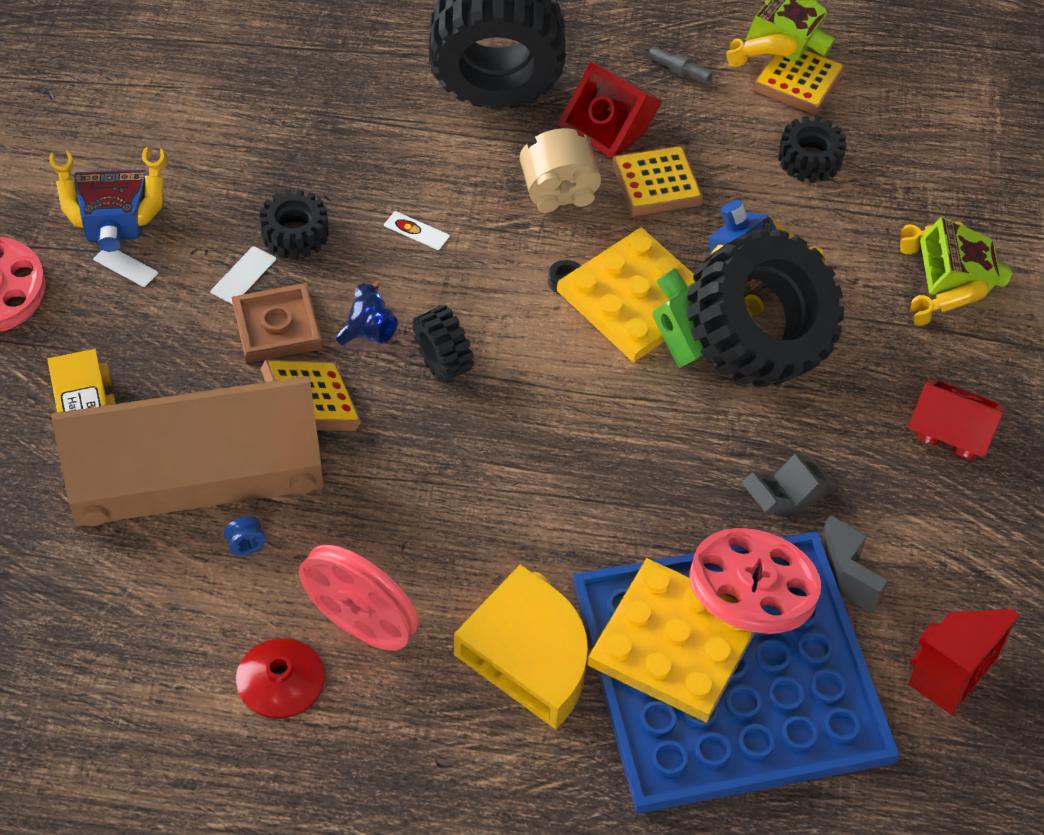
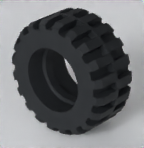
[429,0,566,109]
[687,229,844,387]

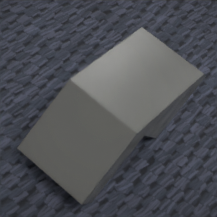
[742,454,838,517]
[821,515,888,614]

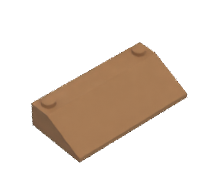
[51,376,324,527]

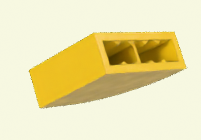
[454,564,588,730]

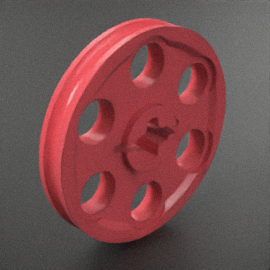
[0,237,46,333]
[690,528,821,634]
[299,545,419,651]

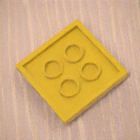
[557,227,695,363]
[587,558,755,723]

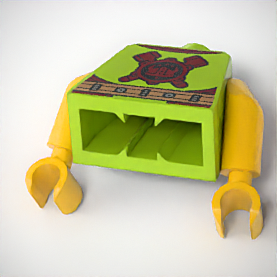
[726,0,836,67]
[900,217,1012,326]

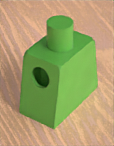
[653,268,704,368]

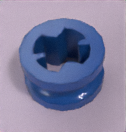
[224,516,266,556]

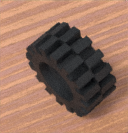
[778,116,847,183]
[259,189,329,259]
[412,305,474,383]

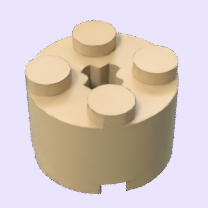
[520,128,601,213]

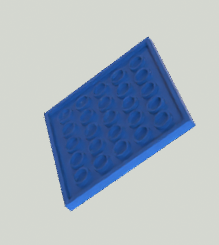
[573,532,900,814]

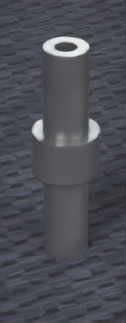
[648,46,714,85]

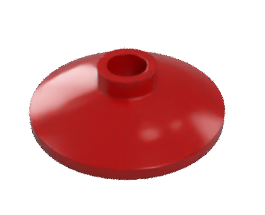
[236,638,325,719]

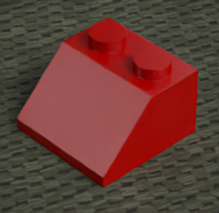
[557,62,663,159]
[908,377,1006,460]
[908,609,1019,715]

